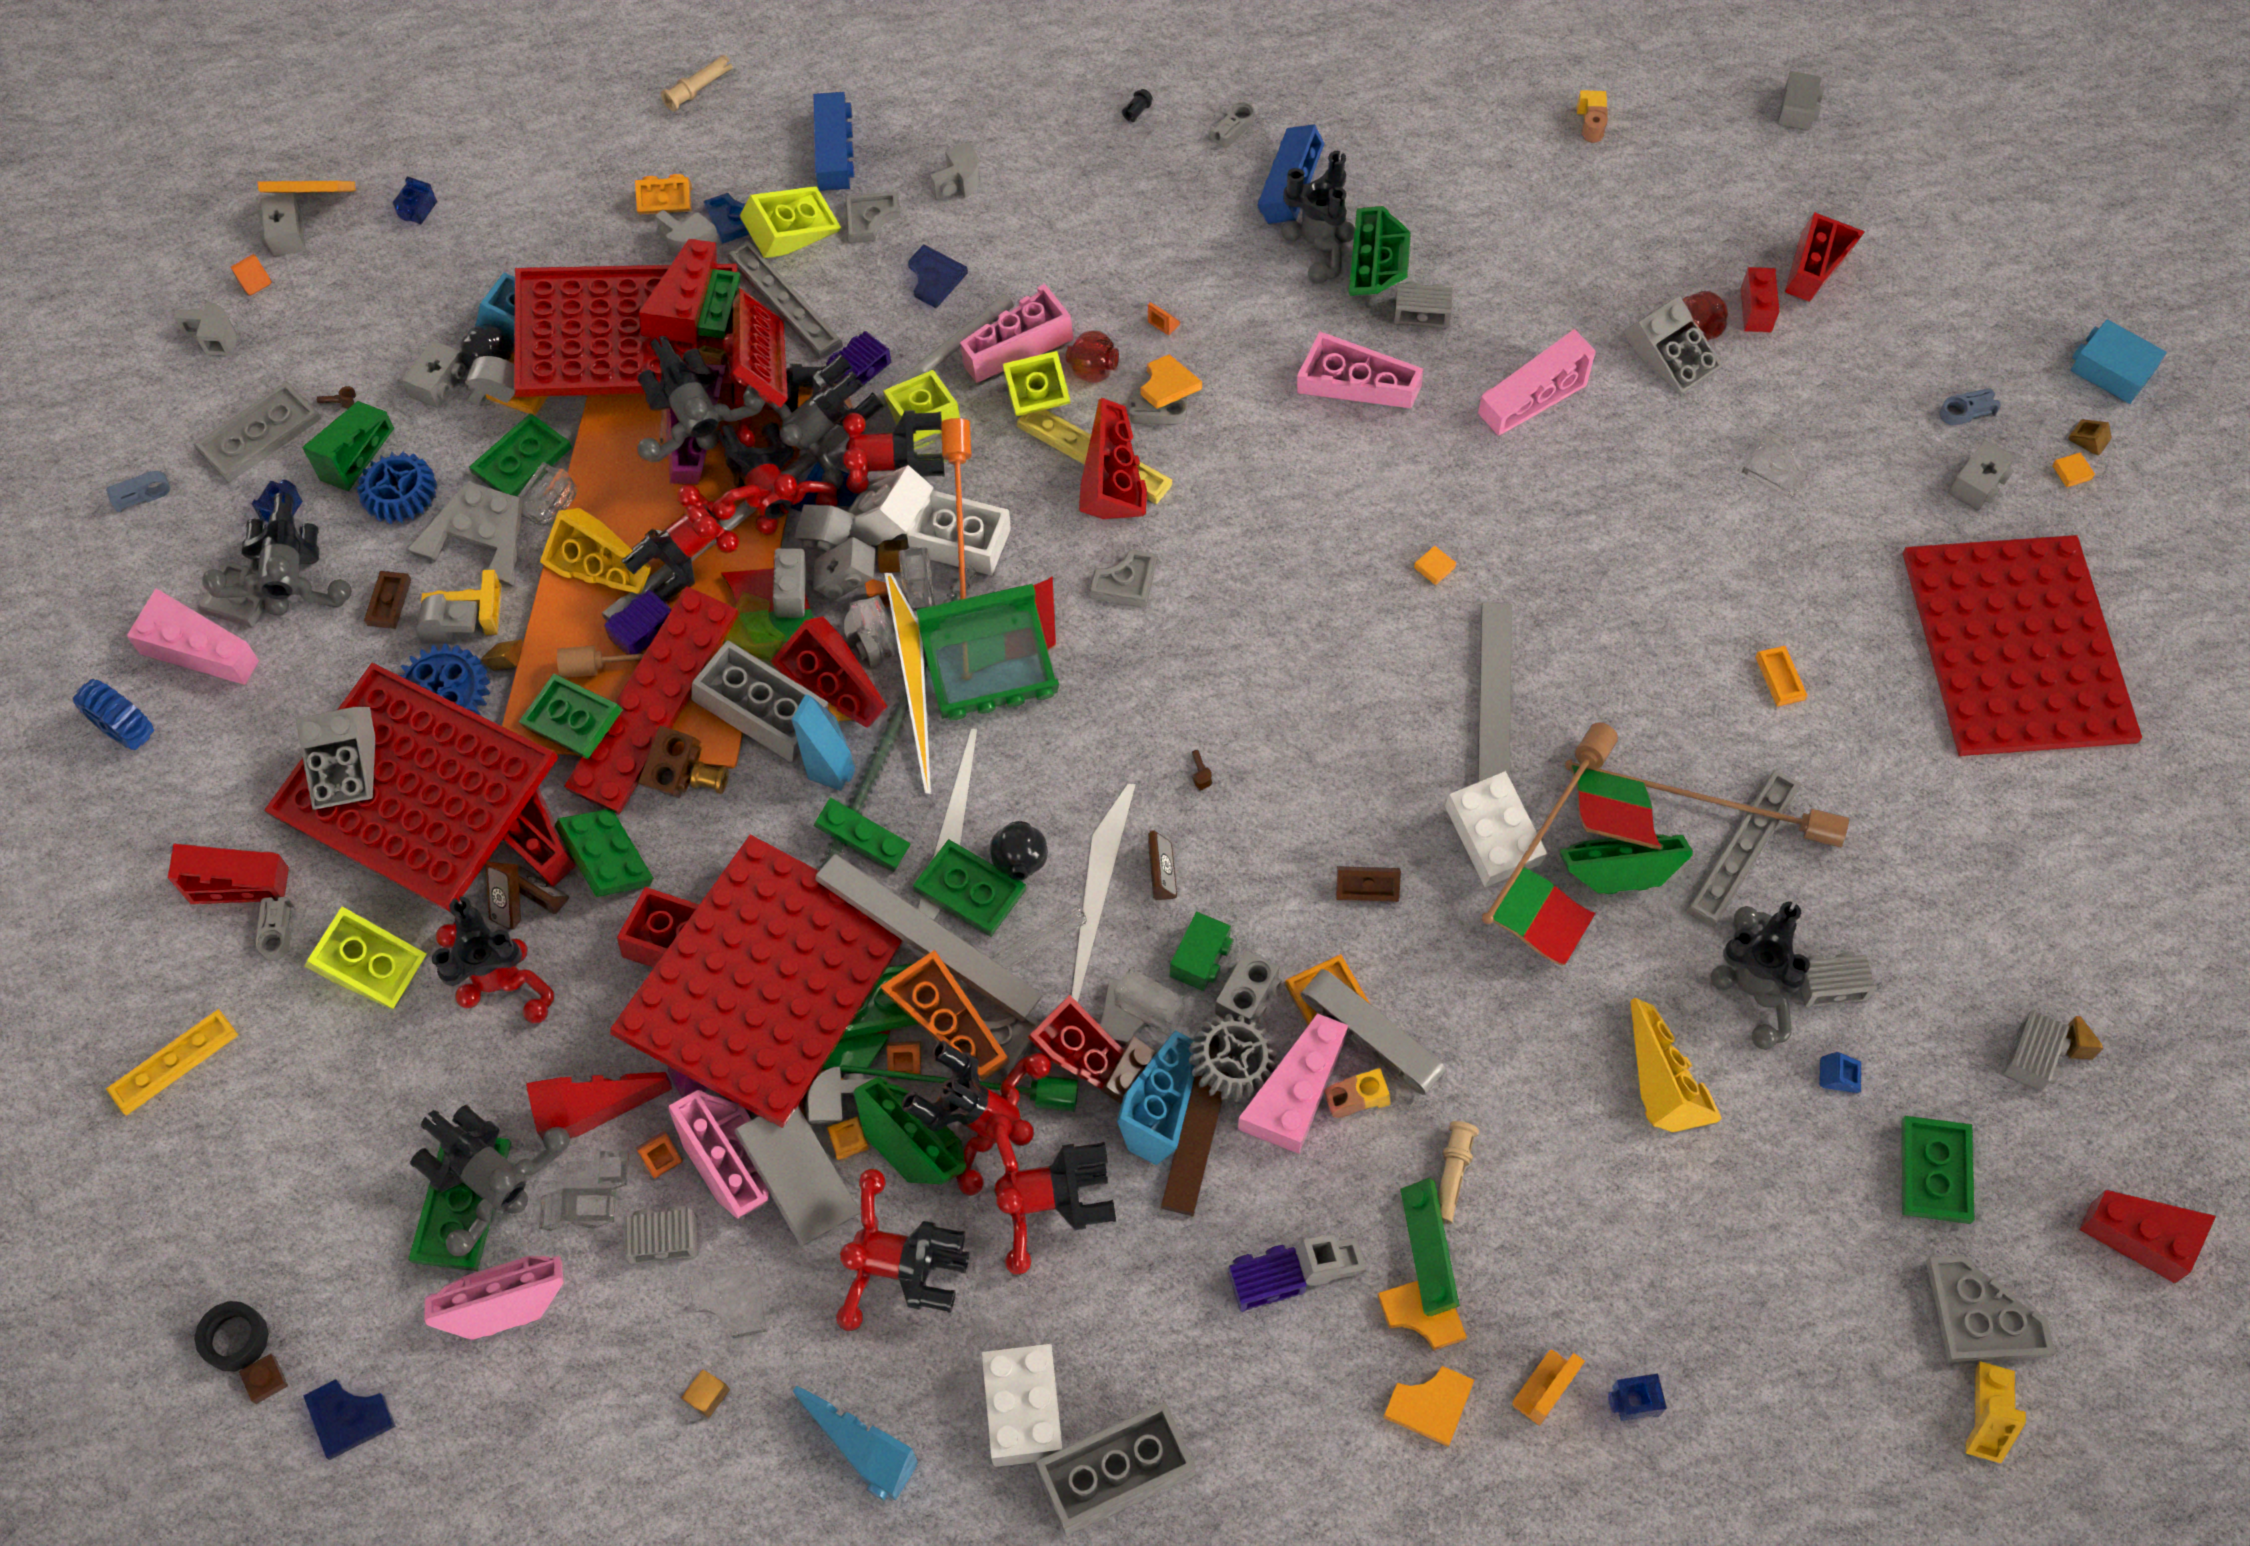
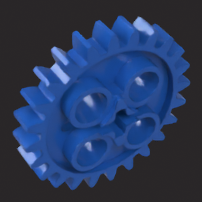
[399,643,490,715]

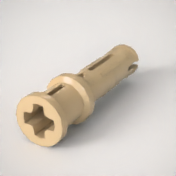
[661,55,732,112]
[1438,1121,1479,1225]

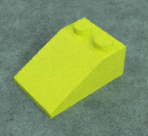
[739,186,841,258]
[305,906,427,1009]

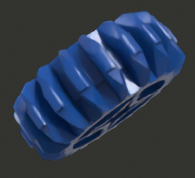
[356,451,437,524]
[72,679,154,750]

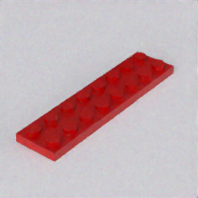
[733,288,788,408]
[564,586,740,815]

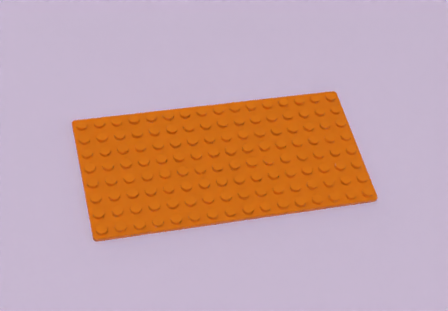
[502,388,813,769]

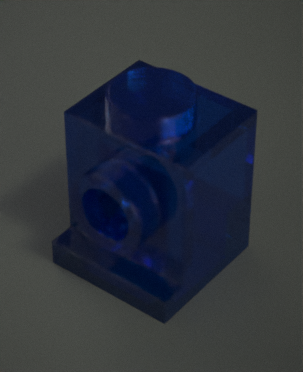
[392,176,437,224]
[251,479,303,523]
[1608,1373,1667,1421]

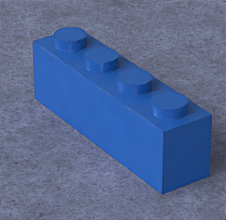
[813,92,855,191]
[1257,124,1325,224]

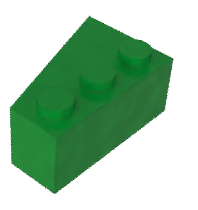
[302,401,394,492]

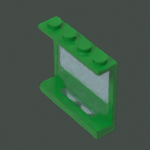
[916,583,1059,721]

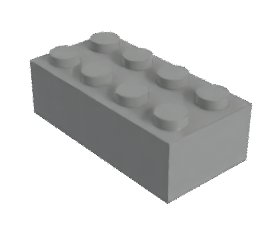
[691,640,828,763]
[1036,1401,1196,1537]

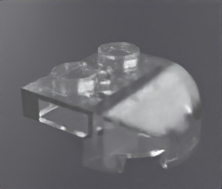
[518,462,578,526]

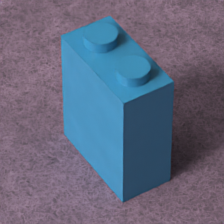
[2070,319,2167,404]

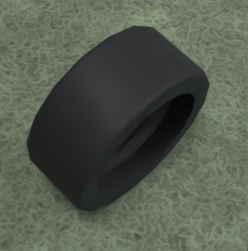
[194,1301,269,1372]

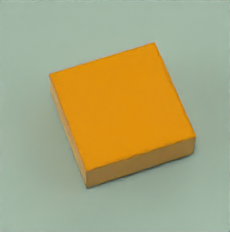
[2052,452,2095,488]
[1414,545,1456,585]
[827,1116,869,1160]

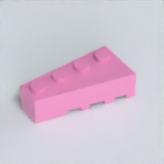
[960,283,1073,383]
[1478,329,1596,436]
[1297,331,1423,409]
[127,588,259,685]
[1238,1013,1348,1154]

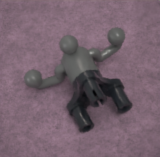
[1281,151,1355,284]
[637,336,765,463]
[746,353,885,490]
[202,493,352,615]
[1711,901,1810,1050]
[410,1105,570,1256]

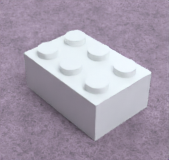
[848,465,934,546]
[907,490,1011,576]
[1445,771,1547,887]
[982,1344,1063,1467]

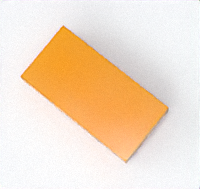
[1755,646,1807,707]

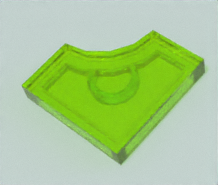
[722,592,786,662]

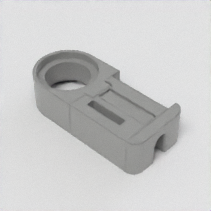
[1209,102,1254,148]
[1131,395,1187,425]
[256,897,294,961]

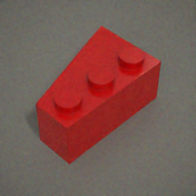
[1785,212,1865,302]
[502,788,576,887]
[167,843,289,904]
[2079,1190,2216,1283]

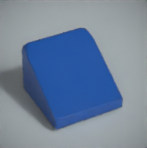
[1819,1051,1861,1093]

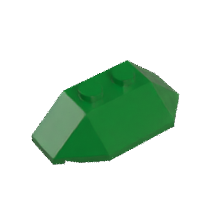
[1349,206,1411,296]
[1560,834,1693,894]
[854,1076,966,1185]

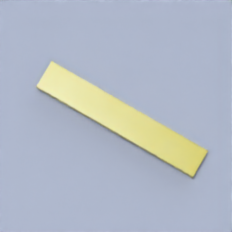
[1017,410,1172,505]

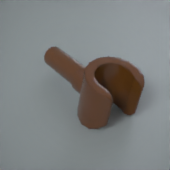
[317,386,356,409]
[1192,750,1213,791]

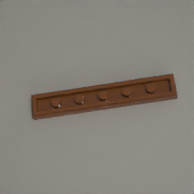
[1161,1037,1238,1217]

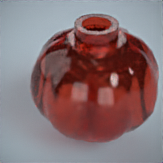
[1679,290,1728,341]
[1066,330,1119,383]

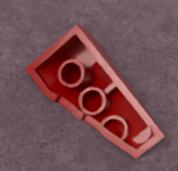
[1079,397,1147,519]
[770,616,888,728]
[1028,995,1123,1089]
[526,1072,672,1140]

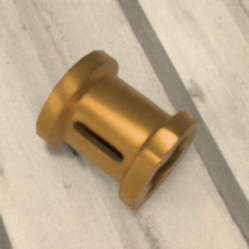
[690,761,729,794]

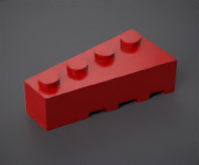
[639,239,717,344]

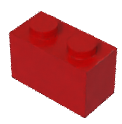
[1740,267,1780,332]

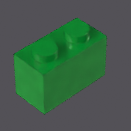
[1170,911,1234,991]

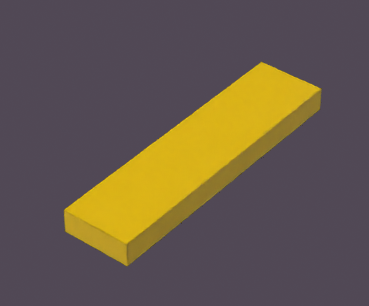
[106,1008,239,1116]

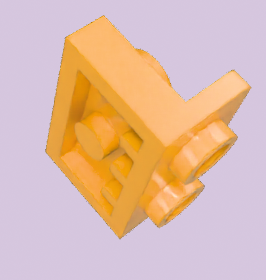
[635,174,692,215]
[1512,1349,1585,1426]

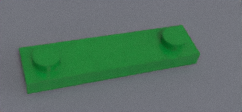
[1400,1178,1460,1317]

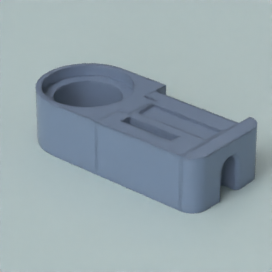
[1939,388,2001,425]
[106,471,170,512]

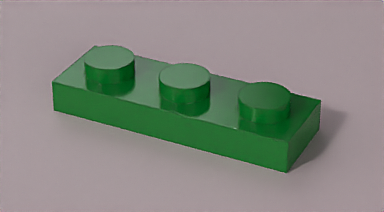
[697,269,740,339]
[813,797,911,872]

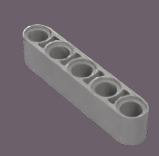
[1301,969,1446,1095]

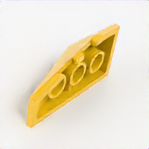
[540,508,651,594]
[1630,998,1722,1133]

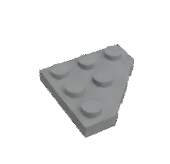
[1926,1255,2056,1362]

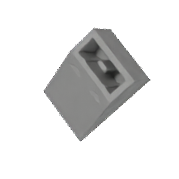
[1623,295,1723,394]
[296,707,375,810]

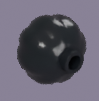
[461,324,512,369]
[990,821,1048,881]

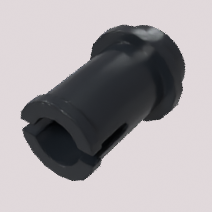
[1122,89,1153,122]

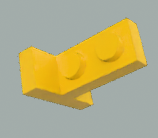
[421,569,502,635]
[1966,1361,2026,1463]

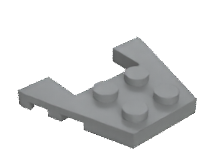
[409,482,523,586]

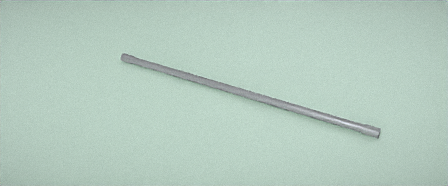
[602,294,1014,622]

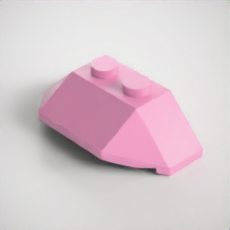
[668,1090,769,1219]
[424,1256,564,1340]

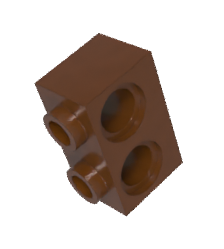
[638,725,702,799]

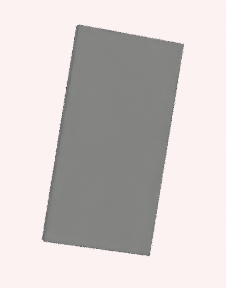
[193,381,322,483]
[734,1106,860,1247]

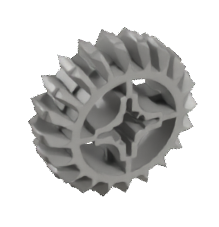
[1189,1013,1277,1102]

